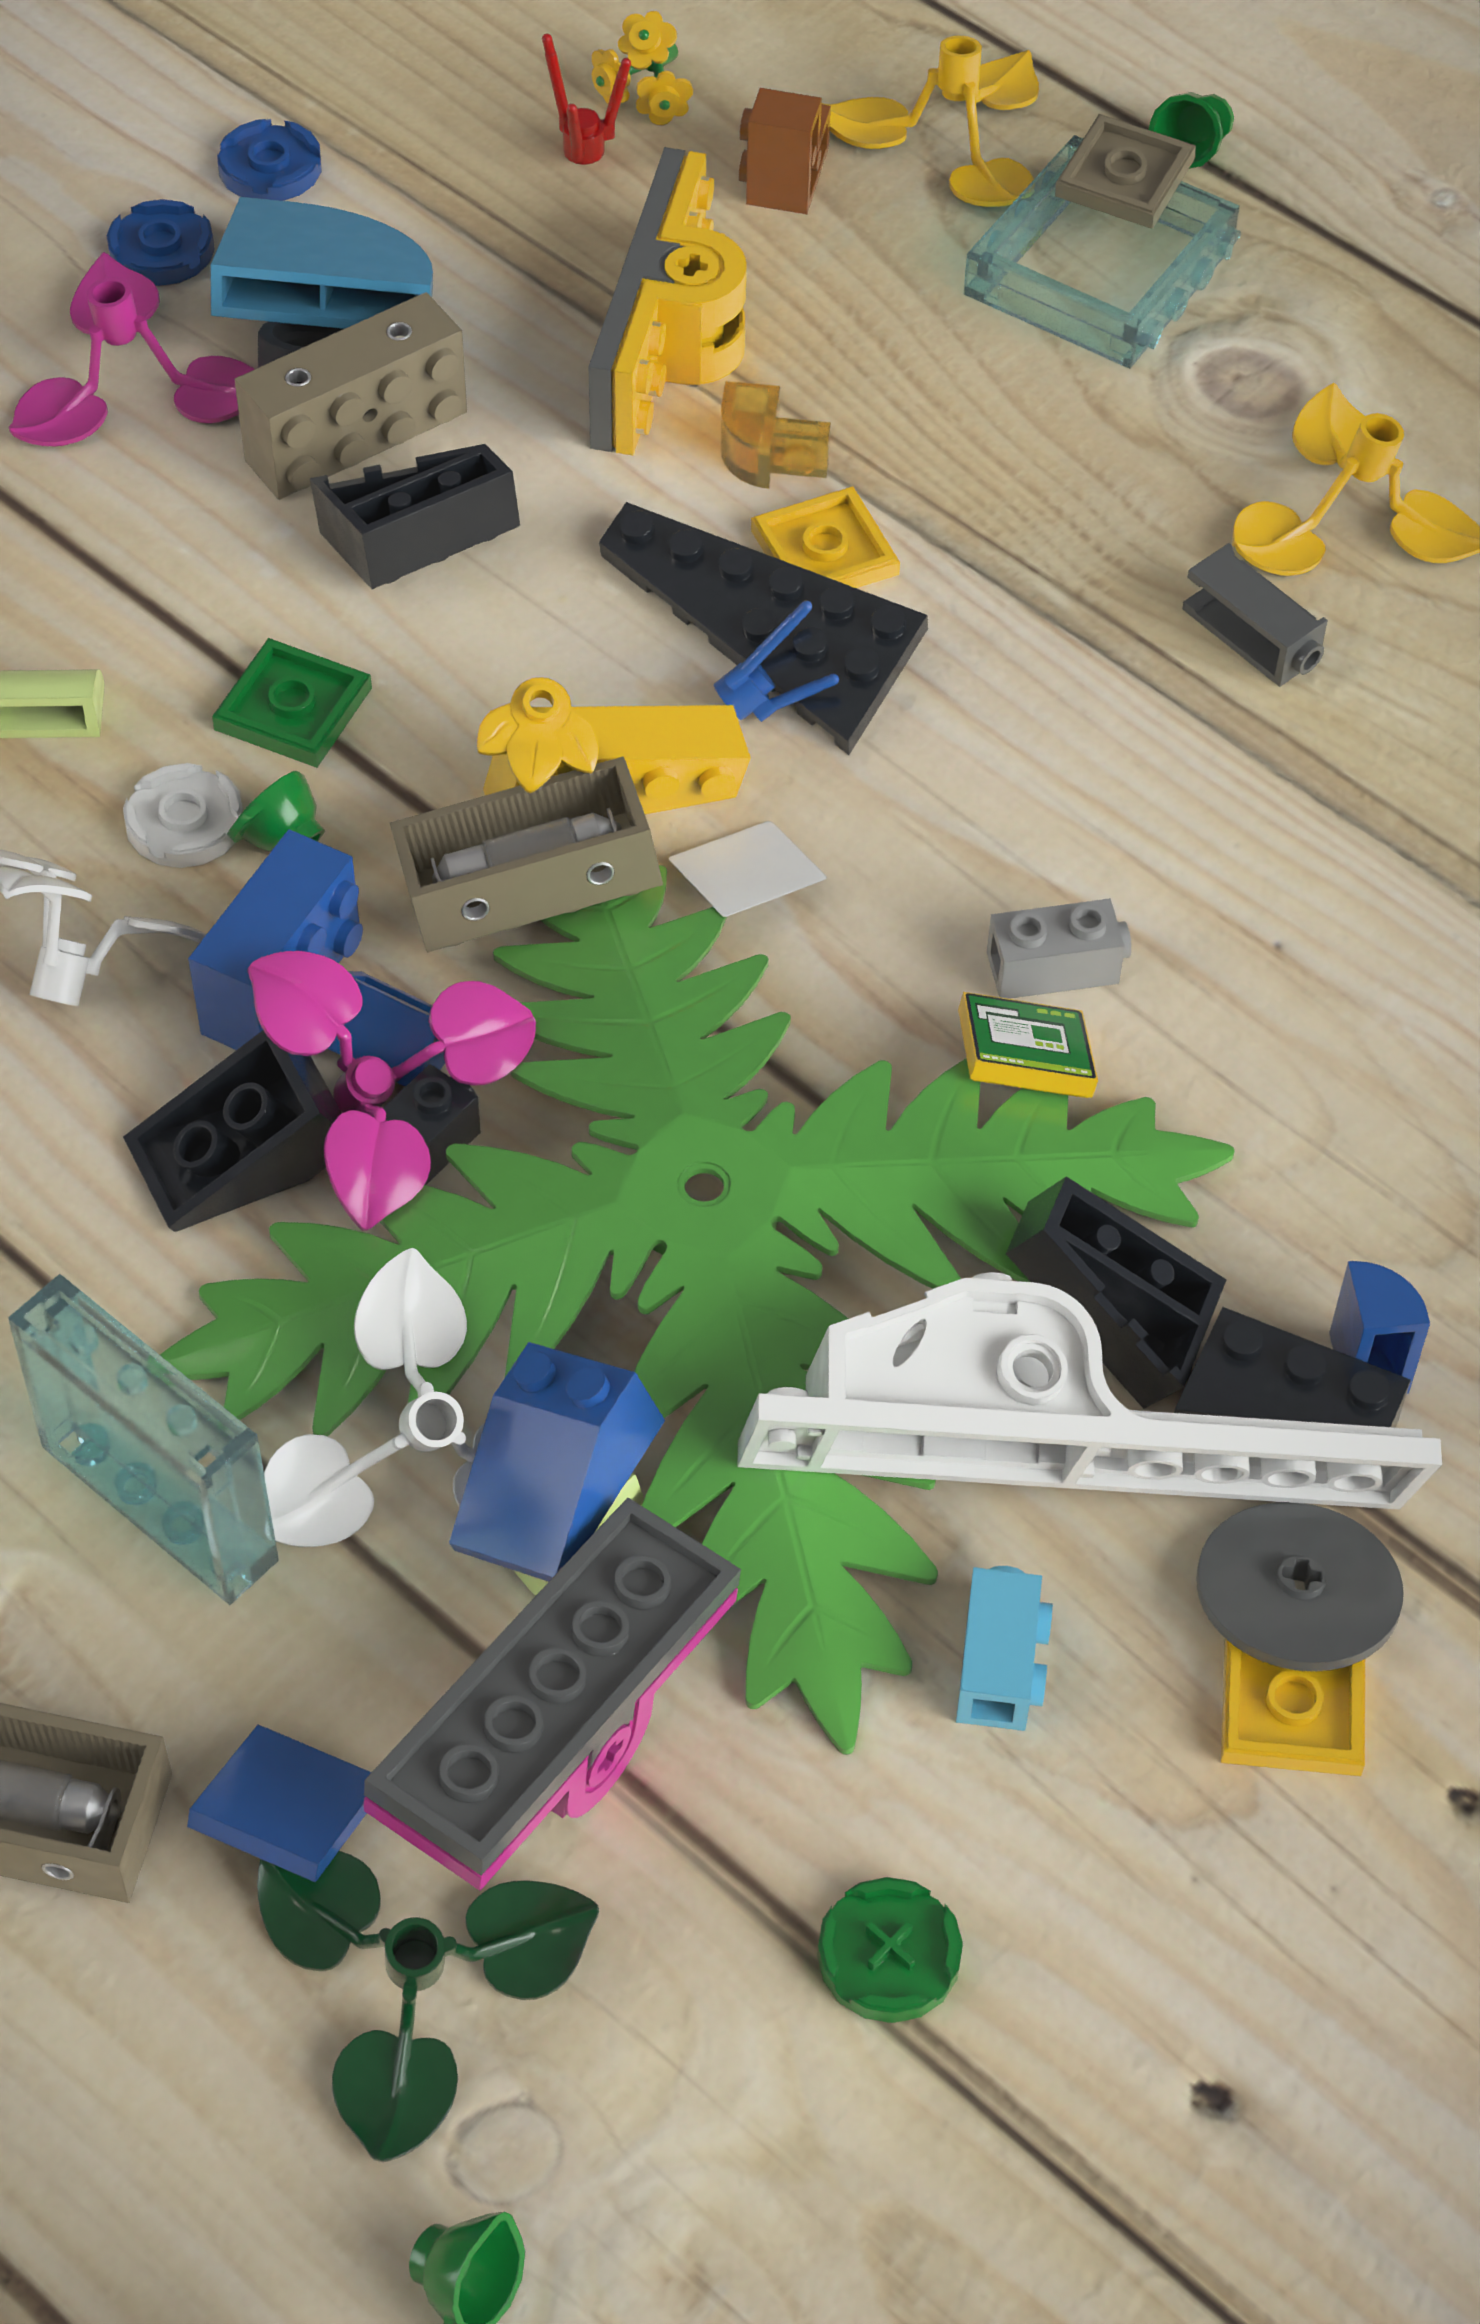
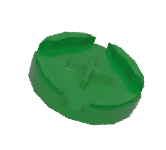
[817,1877,963,2023]

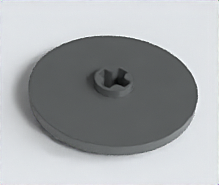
[1196,1502,1404,1671]

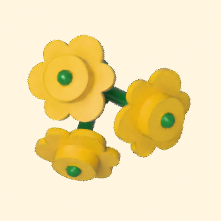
[592,11,693,125]

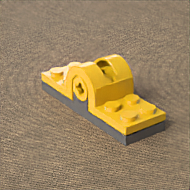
[588,147,747,456]

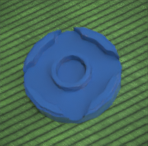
[217,119,322,201]
[106,199,215,286]

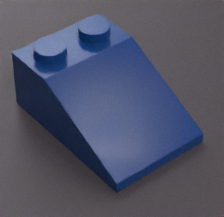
[449,1342,665,1582]

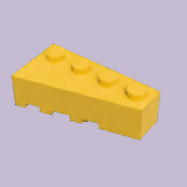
[483,705,751,815]

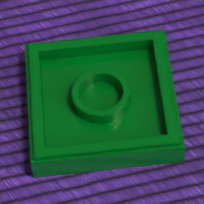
[212,638,372,768]

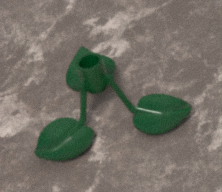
[257,1851,599,2162]

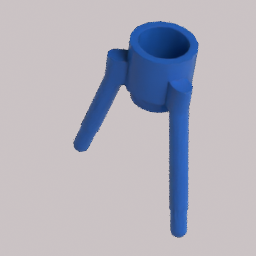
[714,601,839,722]

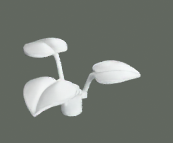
[0,850,206,1006]
[254,1248,485,1547]

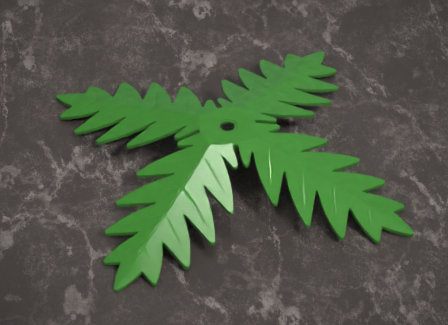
[148,865,1235,1755]

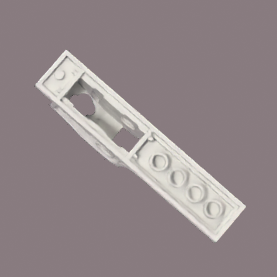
[737,1272,1442,1510]

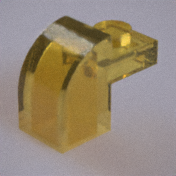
[720,381,831,489]

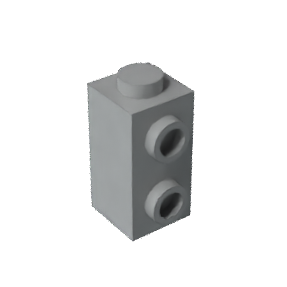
[987,898,1131,999]

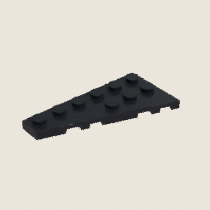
[599,502,928,755]

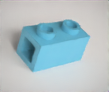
[956,1566,1053,1731]

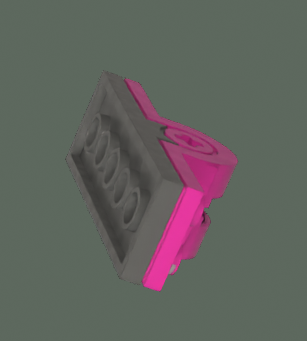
[364,1497,741,1891]

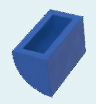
[328,971,445,1086]
[1329,1261,1430,1394]

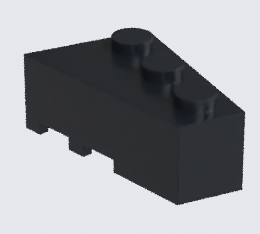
[310,444,520,589]
[1006,1176,1227,1409]
[1174,1307,1411,1428]

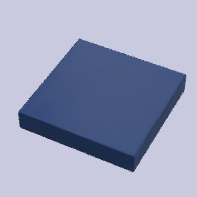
[187,1724,371,1882]

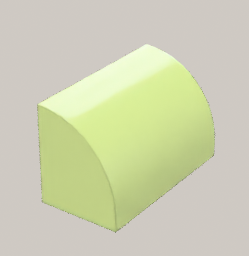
[0,669,105,738]

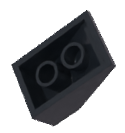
[123,1030,342,1232]

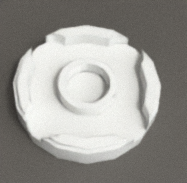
[123,763,243,868]

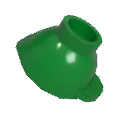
[1148,92,1234,169]
[227,771,325,852]
[409,2212,525,2324]

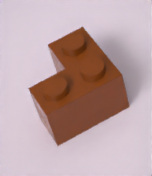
[739,88,831,215]

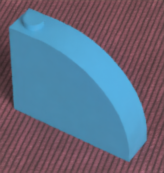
[211,197,433,329]

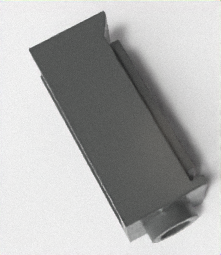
[1182,543,1328,687]

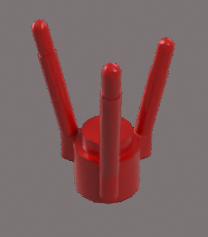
[542,33,631,165]

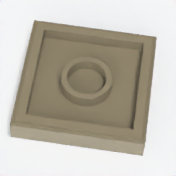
[1055,114,1196,229]

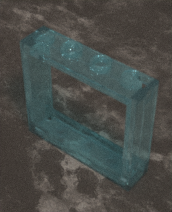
[964,135,1241,369]
[8,1274,279,1605]

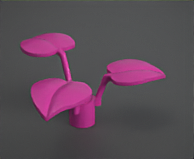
[8,252,255,446]
[248,951,536,1231]

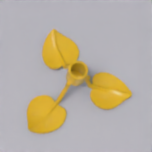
[821,36,1039,207]
[1232,383,1480,576]

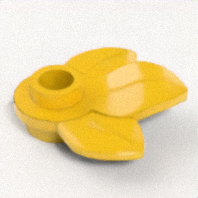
[477,677,599,793]

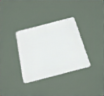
[669,821,827,917]

